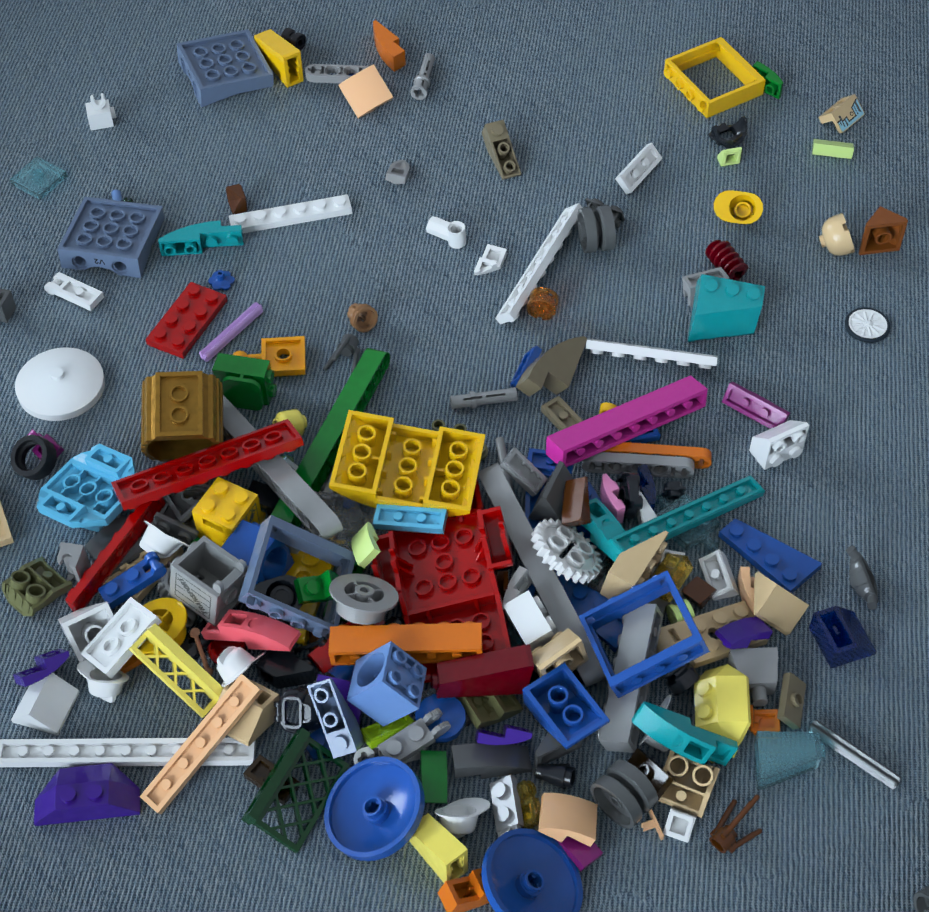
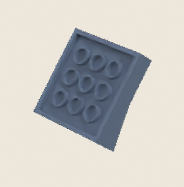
[177,29,274,107]
[57,197,165,278]

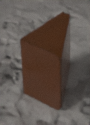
[681,576,717,609]

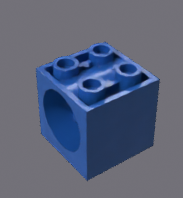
[221,520,295,585]

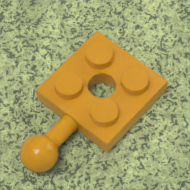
[233,336,306,377]

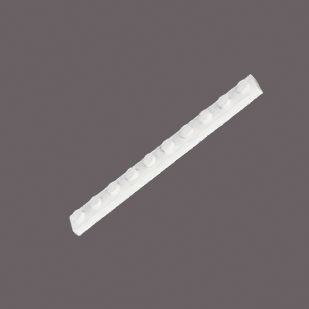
[0,738,256,767]

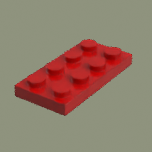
[145,282,228,359]

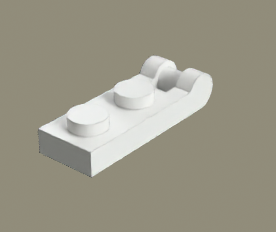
[44,272,104,311]

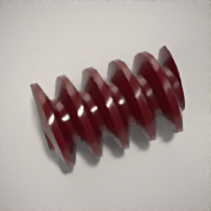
[705,240,748,281]

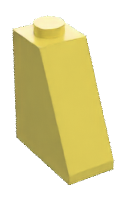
[409,813,468,883]

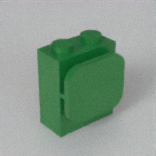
[212,353,277,411]

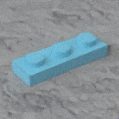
[372,504,448,534]

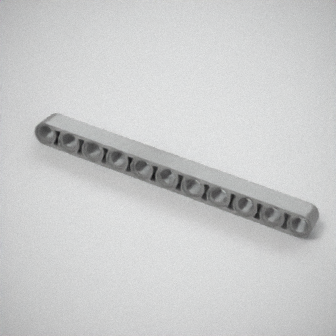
[223,395,343,540]
[478,462,606,688]

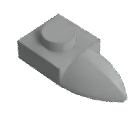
[385,160,410,185]

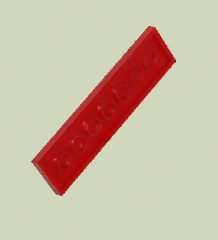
[111,419,304,511]

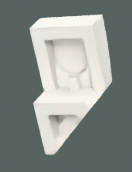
[474,244,507,276]

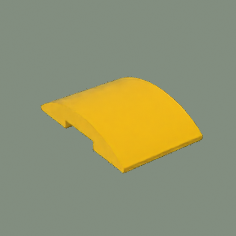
[329,410,486,517]

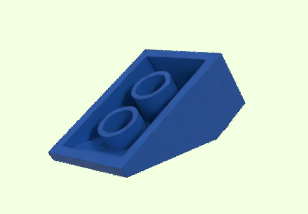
[522,662,610,749]

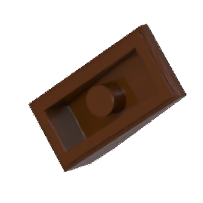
[562,476,591,527]

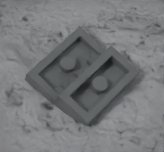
[85,515,144,577]

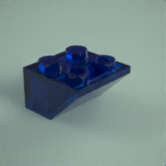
[809,606,876,668]

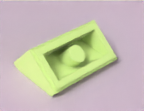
[812,139,854,159]

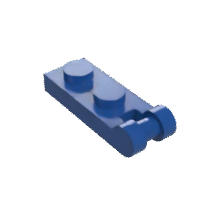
[98,551,167,610]

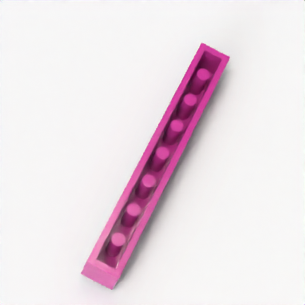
[546,375,708,467]

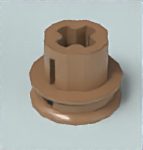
[347,303,378,333]

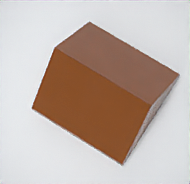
[859,206,908,255]

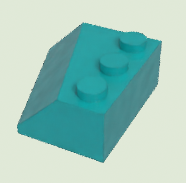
[687,274,765,342]

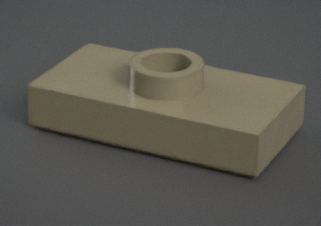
[777,672,806,730]

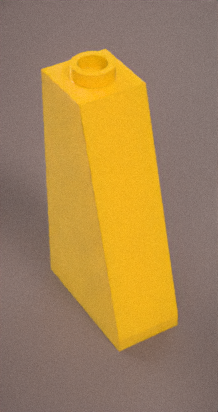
[254,29,304,88]

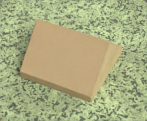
[754,572,809,635]

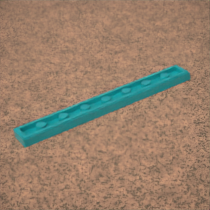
[608,475,765,556]

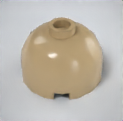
[819,213,855,256]

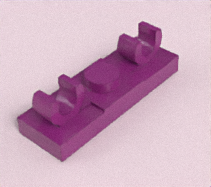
[722,381,790,429]

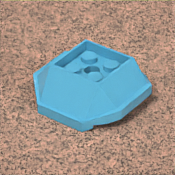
[36,444,136,532]

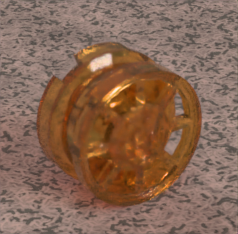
[527,287,559,320]

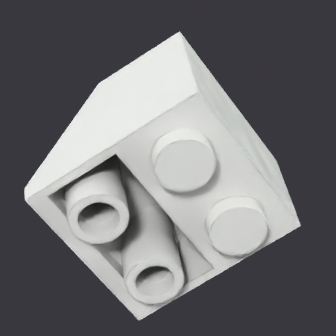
[749,420,809,470]
[503,590,558,652]

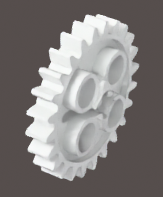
[531,518,603,584]

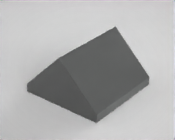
[529,461,573,521]

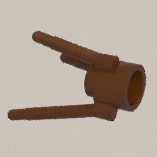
[709,794,762,854]

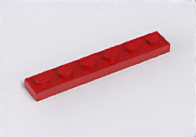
[65,498,166,611]

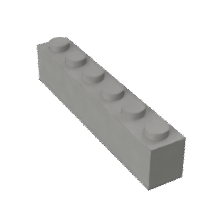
[598,604,663,753]

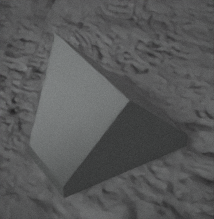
[164,485,209,524]

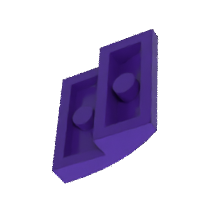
[13,649,70,687]
[475,724,533,745]

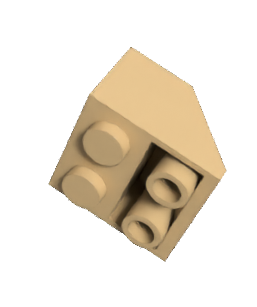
[217,679,280,747]

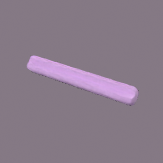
[199,302,263,362]

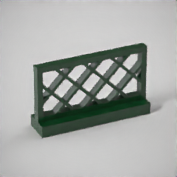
[241,728,350,854]

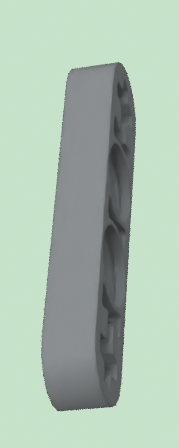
[305,64,378,83]

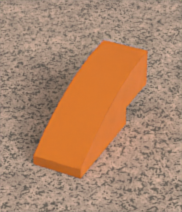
[373,20,406,72]
[437,868,489,912]

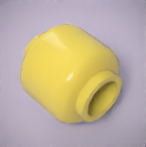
[272,409,307,436]

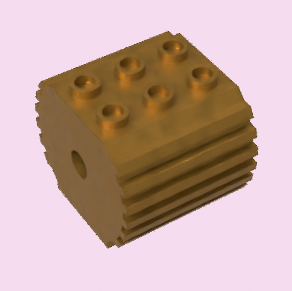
[141,371,224,462]

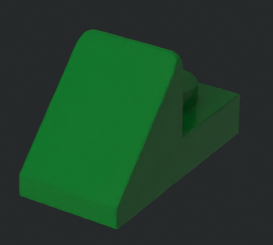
[294,570,339,604]

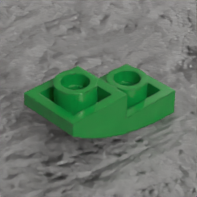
[753,61,783,99]
[419,750,447,804]

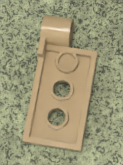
[656,601,769,668]

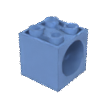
[347,641,427,727]

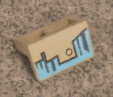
[818,94,865,133]

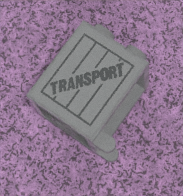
[169,536,248,626]

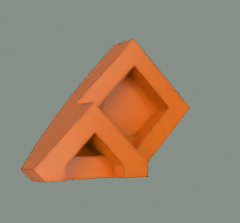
[749,705,781,737]

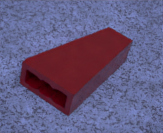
[430,644,534,698]

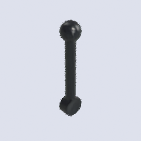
[291,636,327,655]

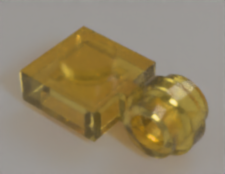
[517,780,540,829]

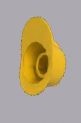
[713,190,763,224]

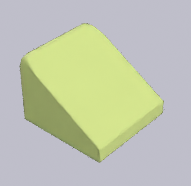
[717,147,742,167]

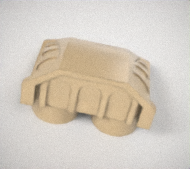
[658,750,720,818]

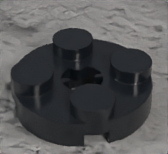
[616,472,643,519]

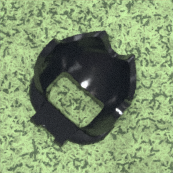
[709,116,747,148]
[274,685,322,733]

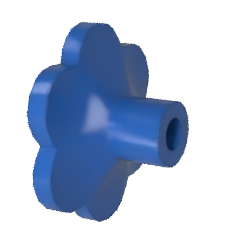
[208,270,235,291]

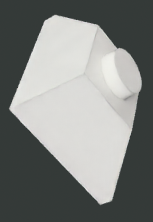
[58,601,114,663]

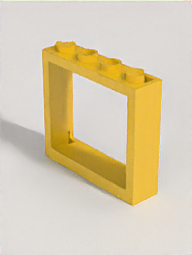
[664,37,766,118]

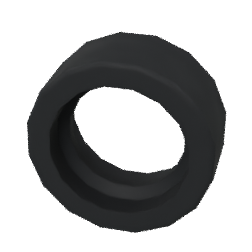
[10,435,57,480]

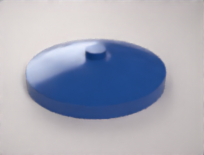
[324,756,425,861]
[481,828,583,912]

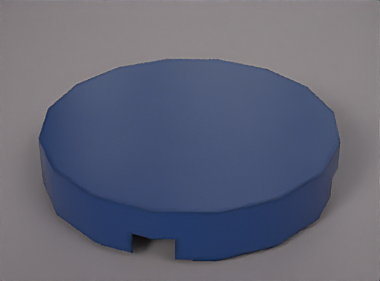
[415,694,466,743]

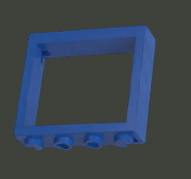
[579,570,710,698]

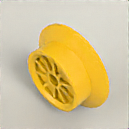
[139,597,188,655]

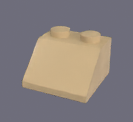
[532,628,589,677]

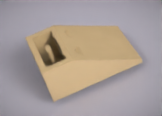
[600,531,669,599]

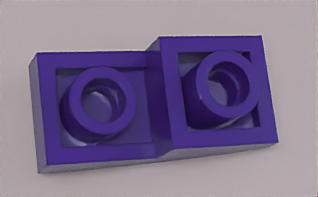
[715,617,773,649]

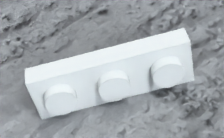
[615,143,662,195]

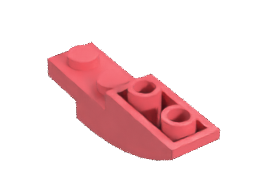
[201,609,301,652]

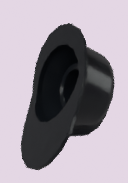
[249,575,303,619]

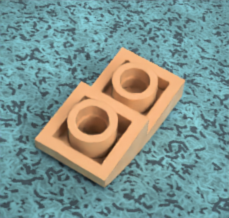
[737,566,756,617]

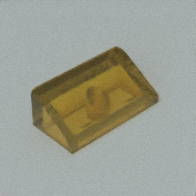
[650,553,693,602]

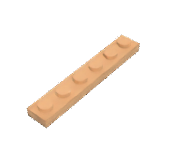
[140,674,263,814]

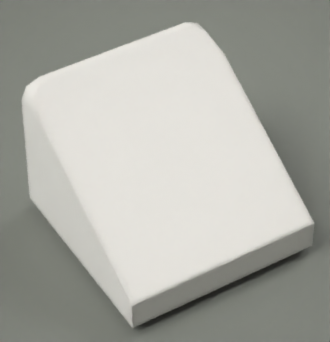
[663,807,697,843]

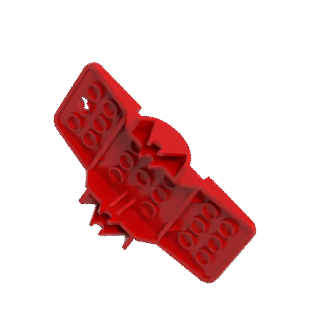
[371,476,514,683]

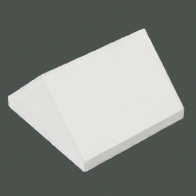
[11,673,80,735]

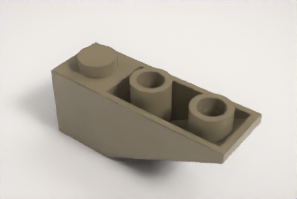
[481,119,521,180]

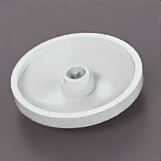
[15,347,105,421]

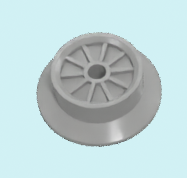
[329,574,399,625]

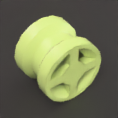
[666,599,695,624]

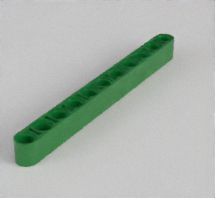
[271,348,390,527]

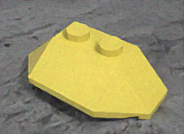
[694,664,751,763]

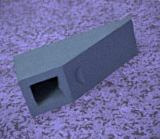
[307,678,365,759]

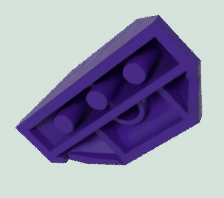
[34,763,141,826]

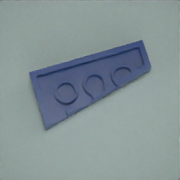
[554,570,623,653]

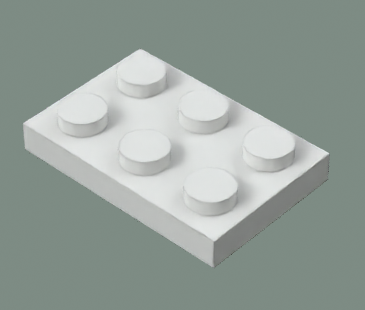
[80,597,162,679]

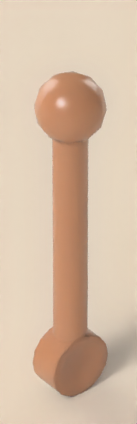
[190,627,213,676]

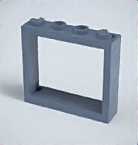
[238,515,355,638]

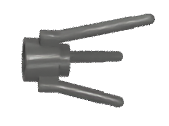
[323,334,361,372]

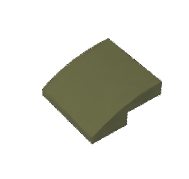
[457,694,523,729]

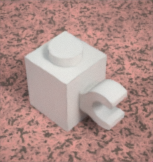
[85,93,116,130]

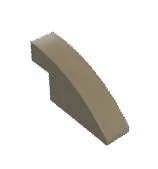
[516,336,587,397]

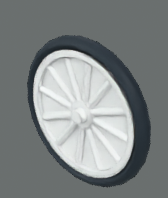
[845,307,890,343]

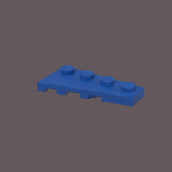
[718,518,822,593]

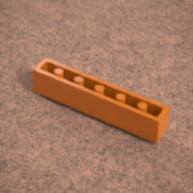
[329,621,483,666]

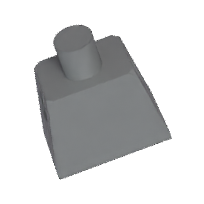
[727,647,778,707]

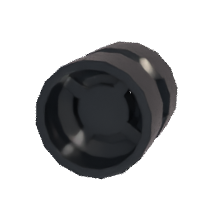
[660,664,700,696]

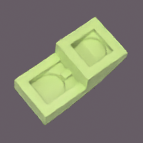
[351,522,381,568]

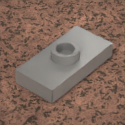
[500,447,548,497]

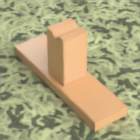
[641,809,664,840]

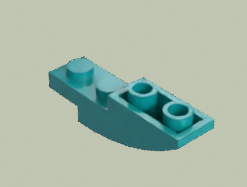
[158,220,244,256]
[582,498,625,562]
[632,701,738,766]

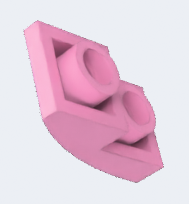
[600,473,625,524]

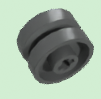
[577,205,616,253]
[590,759,658,829]

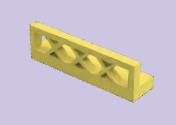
[129,623,223,718]

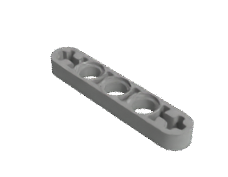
[582,452,695,478]

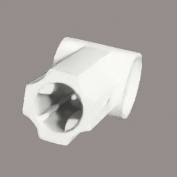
[426,216,466,249]

